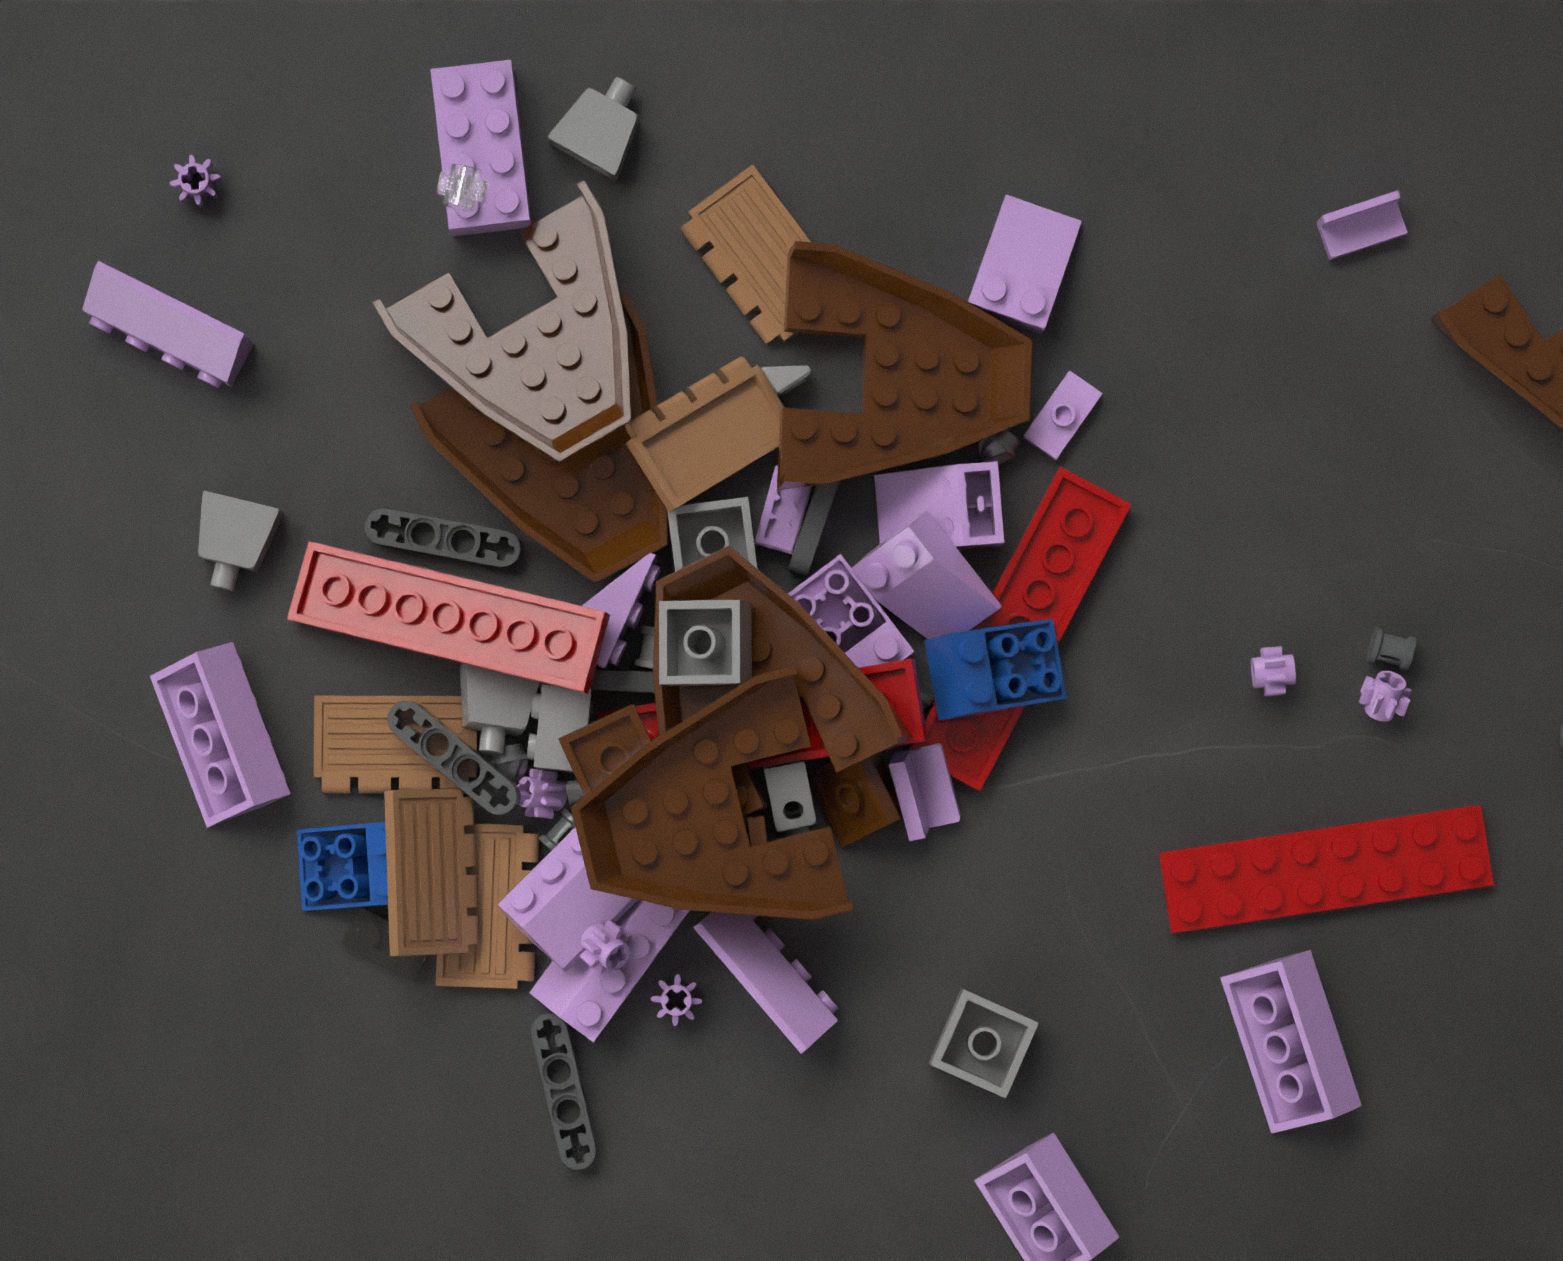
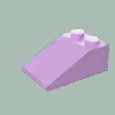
[968,195,1082,335]
[852,510,1002,639]

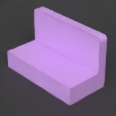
[1316,190,1407,261]
[889,743,961,841]

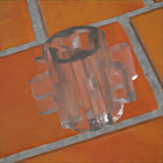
[436,164,488,212]

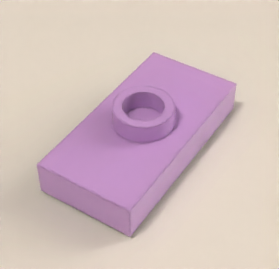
[1022,370,1103,461]
[754,466,812,555]

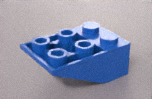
[924,619,1067,721]
[297,822,388,911]

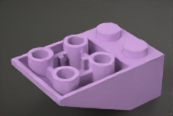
[874,461,1005,550]
[582,553,661,670]
[788,554,915,668]

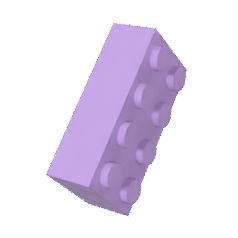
[430,60,532,237]

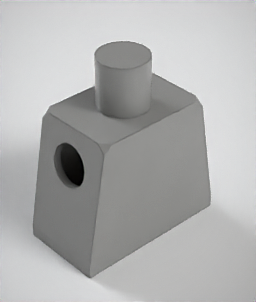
[548,77,639,182]
[198,491,283,591]
[460,663,540,756]
[763,761,817,837]

